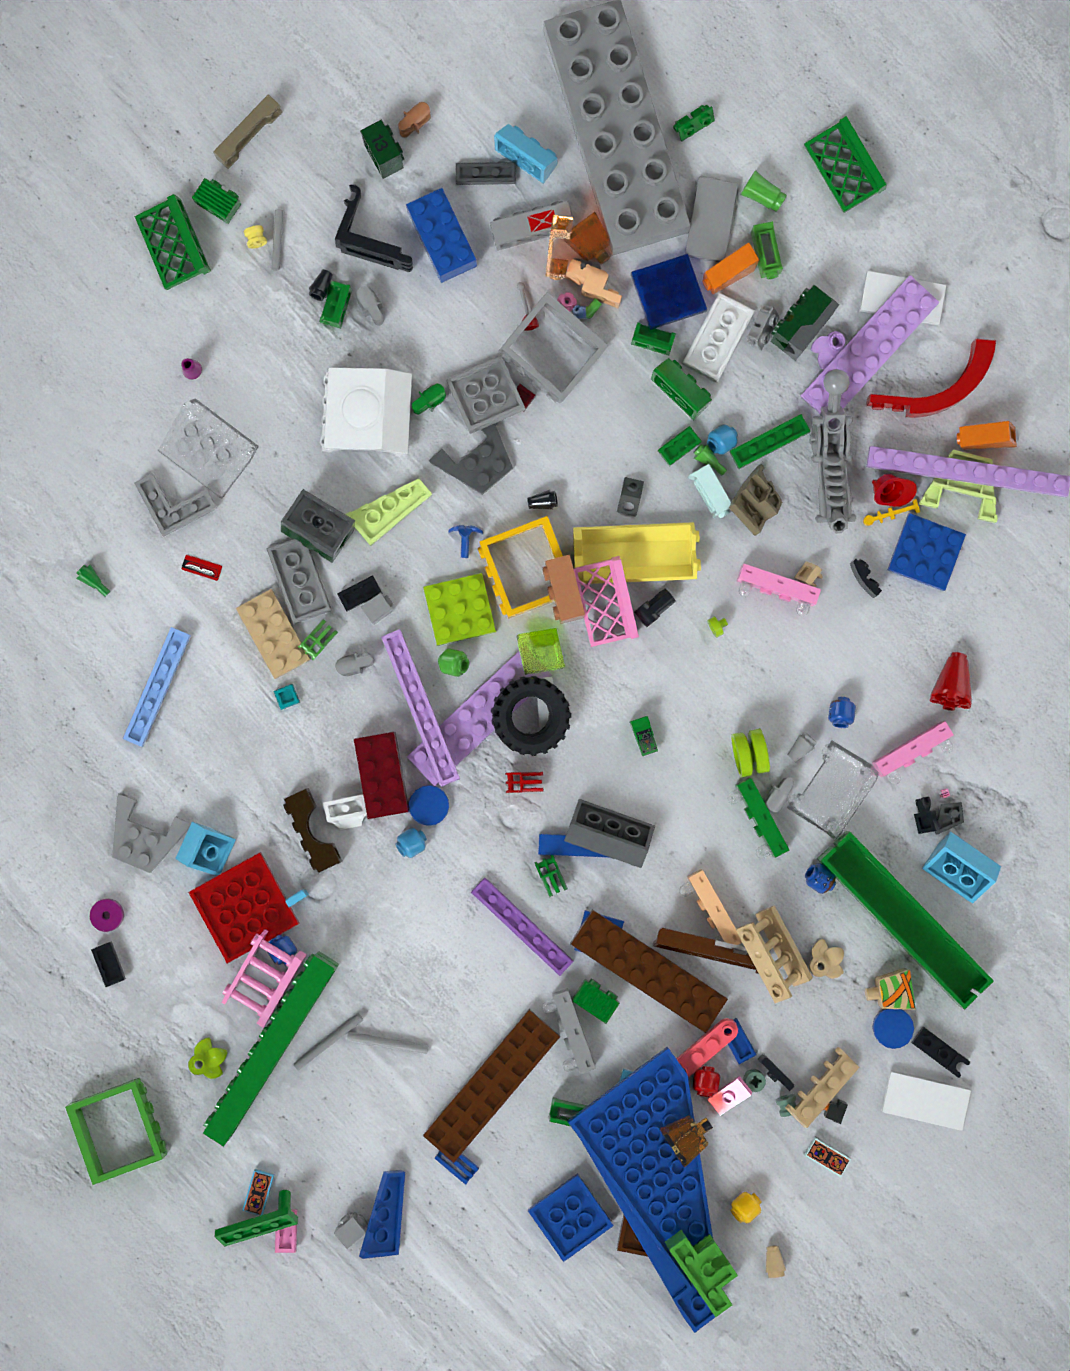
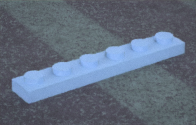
[123,627,191,747]

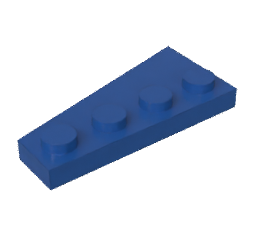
[359,1170,405,1259]

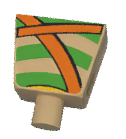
[865,968,916,1010]

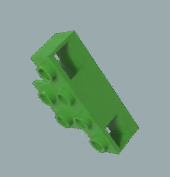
[665,1230,738,1317]

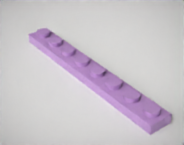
[381,629,460,787]

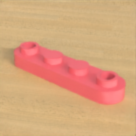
[676,1018,738,1078]

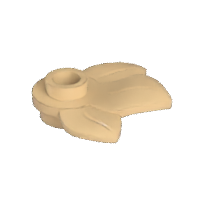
[809,939,844,979]

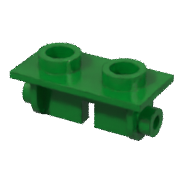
[673,104,715,142]

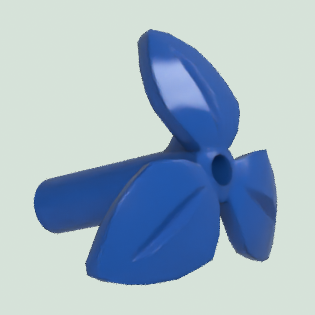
[448,525,483,558]

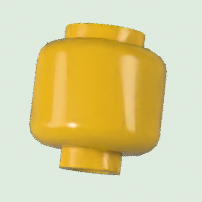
[730,1192,761,1223]

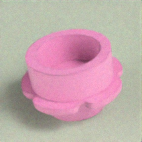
[557,292,577,312]

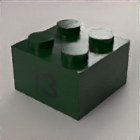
[360,119,405,179]

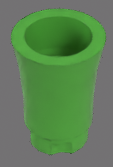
[740,170,787,212]

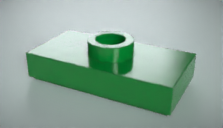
[658,426,702,467]

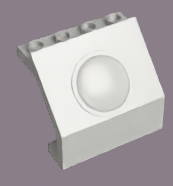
[320,368,412,456]

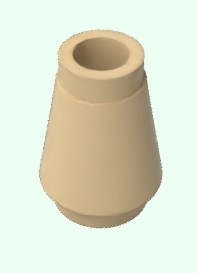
[766,1246,786,1278]

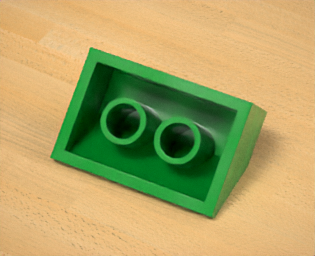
[651,358,712,421]

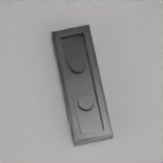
[456,162,516,185]

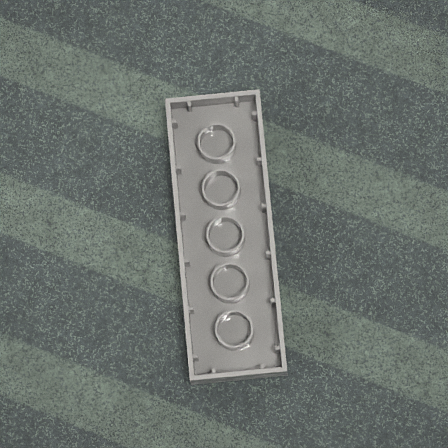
[543,0,690,256]

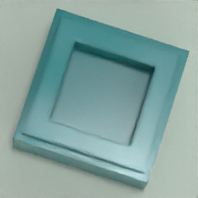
[273,684,300,710]

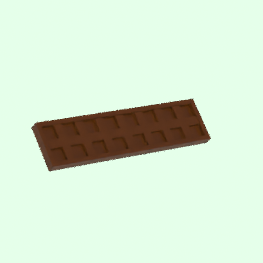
[570,909,728,1033]
[423,1009,560,1163]

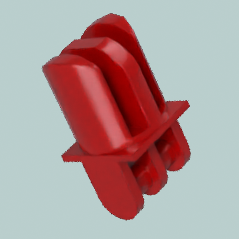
[505,771,544,793]

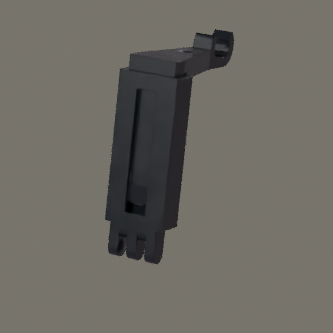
[335,185,413,272]

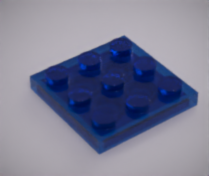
[630,254,707,330]

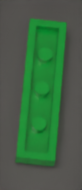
[730,414,811,469]

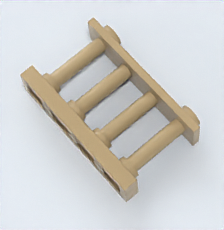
[736,905,813,1003]

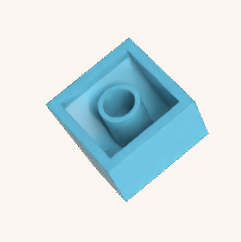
[175,822,236,876]

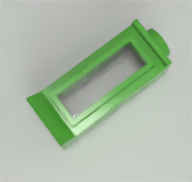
[751,221,783,279]

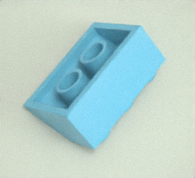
[494,124,558,184]
[922,832,1001,904]

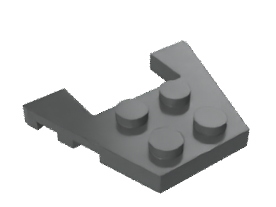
[429,424,513,495]

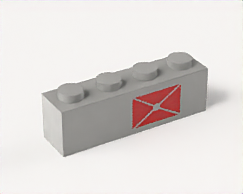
[490,201,574,251]

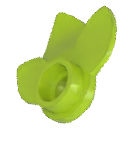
[188,1037,228,1079]

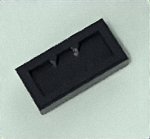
[337,575,383,612]
[91,941,126,988]
[758,1054,795,1091]

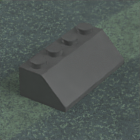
[564,799,655,868]

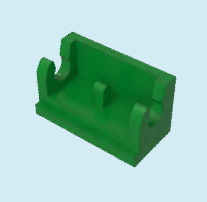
[319,281,352,329]
[631,322,676,356]

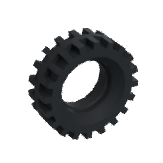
[491,676,571,756]

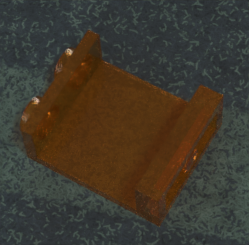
[545,215,573,280]

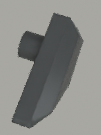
[935,802,964,835]

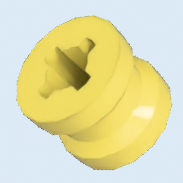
[243,225,267,249]

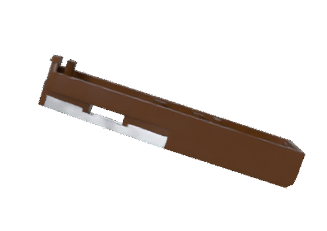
[653,928,759,974]

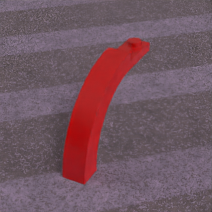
[866,339,996,418]

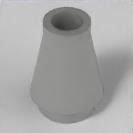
[787,732,817,762]

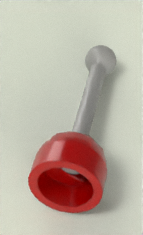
[517,282,539,331]

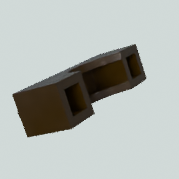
[283,788,343,873]

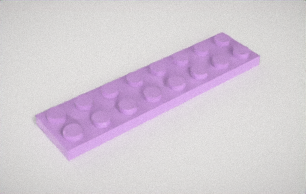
[800,275,940,422]
[407,646,552,786]

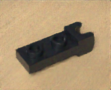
[911,1027,970,1078]

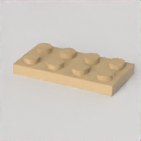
[236,589,311,679]

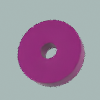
[90,899,124,932]

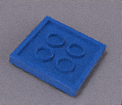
[887,513,966,591]
[528,1173,614,1262]

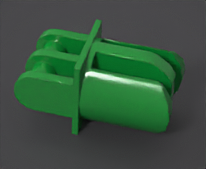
[412,383,446,415]
[534,854,568,897]

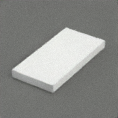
[859,271,946,326]
[682,292,755,382]
[881,1071,971,1131]

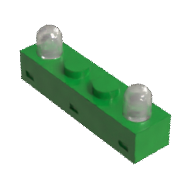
[727,778,790,858]

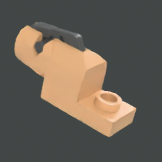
[566,258,622,308]

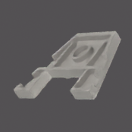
[112,793,191,873]

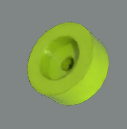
[707,616,728,638]

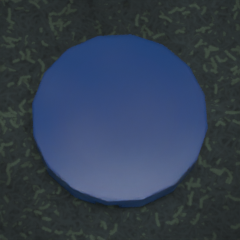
[409,785,449,826]
[872,1009,914,1049]

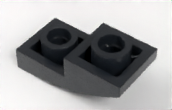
[850,559,882,598]

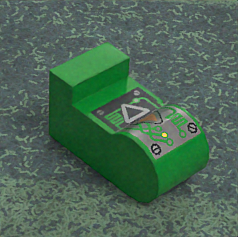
[629,716,658,756]

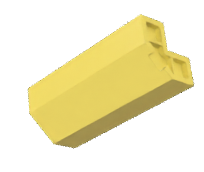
[573,522,701,584]

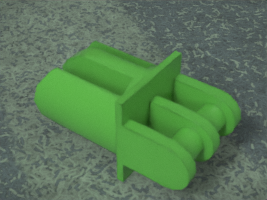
[298,619,338,660]

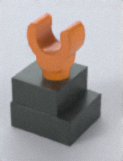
[823,1099,848,1124]

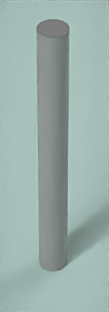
[294,1014,363,1070]
[347,1032,429,1054]

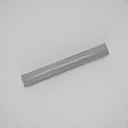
[271,209,283,271]

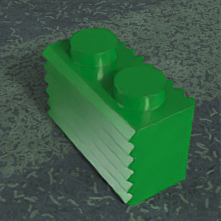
[192,178,241,224]
[572,978,620,1024]

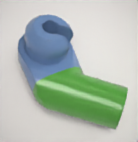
[572,298,602,319]

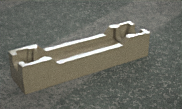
[213,94,283,169]

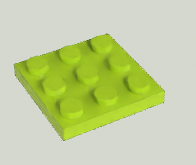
[423,573,496,646]

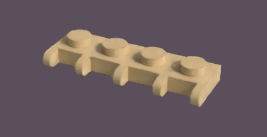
[785,1047,860,1128]

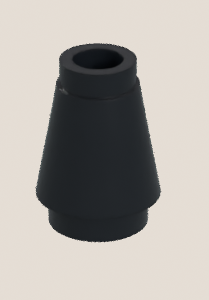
[309,269,333,301]
[527,490,558,510]

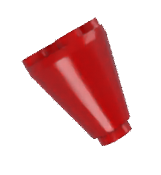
[930,652,972,711]

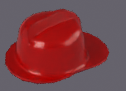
[872,474,917,507]

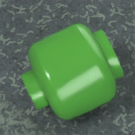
[438,649,469,677]

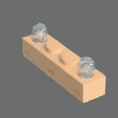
[679,869,742,945]

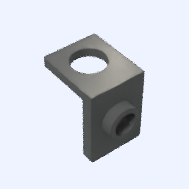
[617,477,644,516]

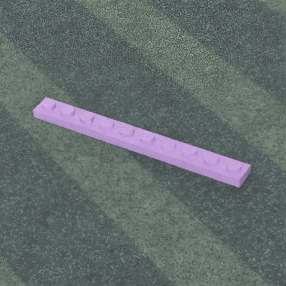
[866,446,1070,497]

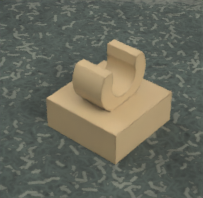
[794,562,823,587]

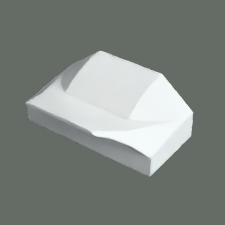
[323,794,367,830]

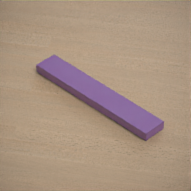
[471,877,574,976]

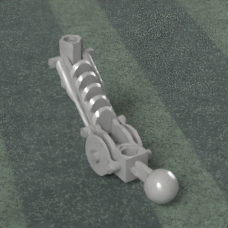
[809,369,856,534]

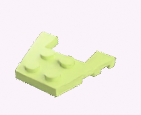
[919,450,998,523]

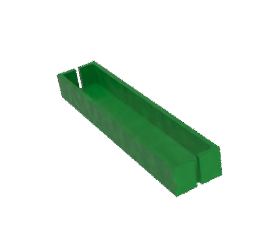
[817,831,994,1010]
[202,951,339,1147]

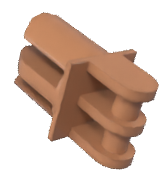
[398,102,431,138]

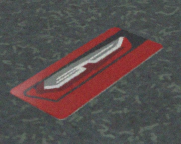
[181,555,222,581]

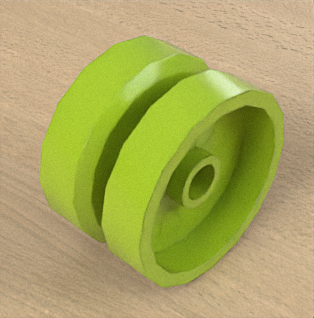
[731,728,770,777]

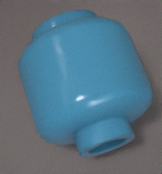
[707,424,738,455]
[395,828,427,858]

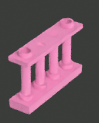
[221,930,307,1028]

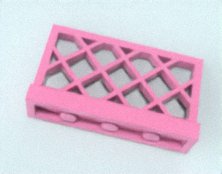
[573,556,639,647]

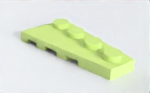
[346,479,432,546]

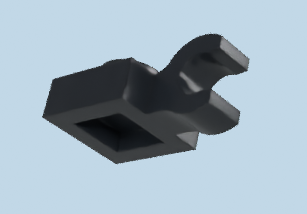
[914,796,940,834]

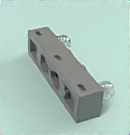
[542,988,596,1074]

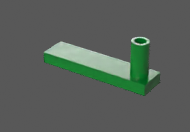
[214,1190,298,1247]

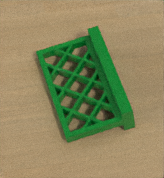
[804,116,887,213]
[134,194,211,290]

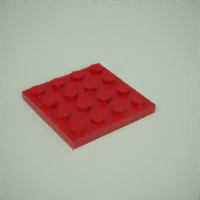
[188,852,300,964]

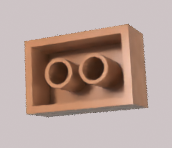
[542,555,585,624]

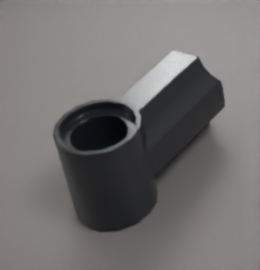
[634,588,676,628]

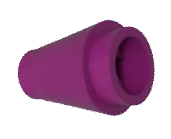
[181,358,202,380]

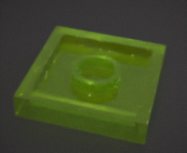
[516,628,565,675]

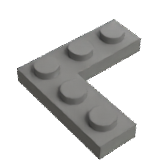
[134,473,217,537]

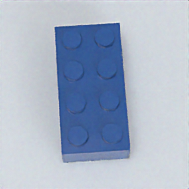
[406,188,477,283]

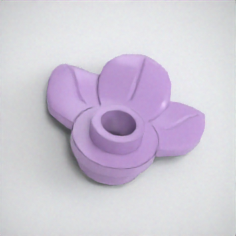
[811,331,845,369]

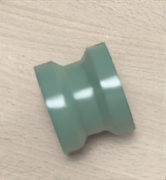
[744,1069,766,1092]
[776,1094,797,1117]

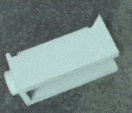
[688,464,731,519]

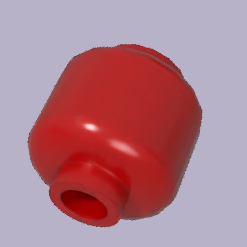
[692,1066,721,1098]

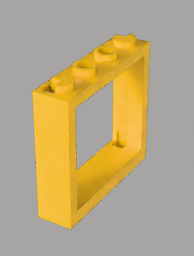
[477,516,563,619]

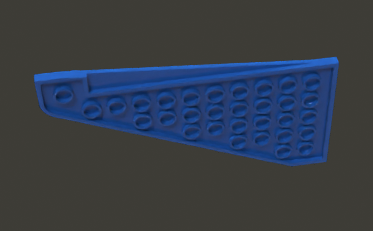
[568,1047,715,1333]

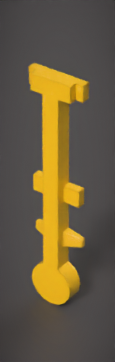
[863,499,920,526]

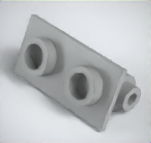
[747,306,779,351]

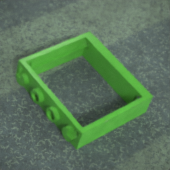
[65,1077,167,1185]

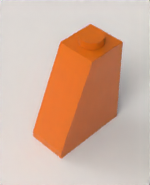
[702,243,759,294]
[957,421,1017,450]

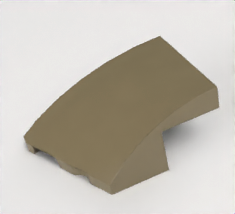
[729,464,783,536]

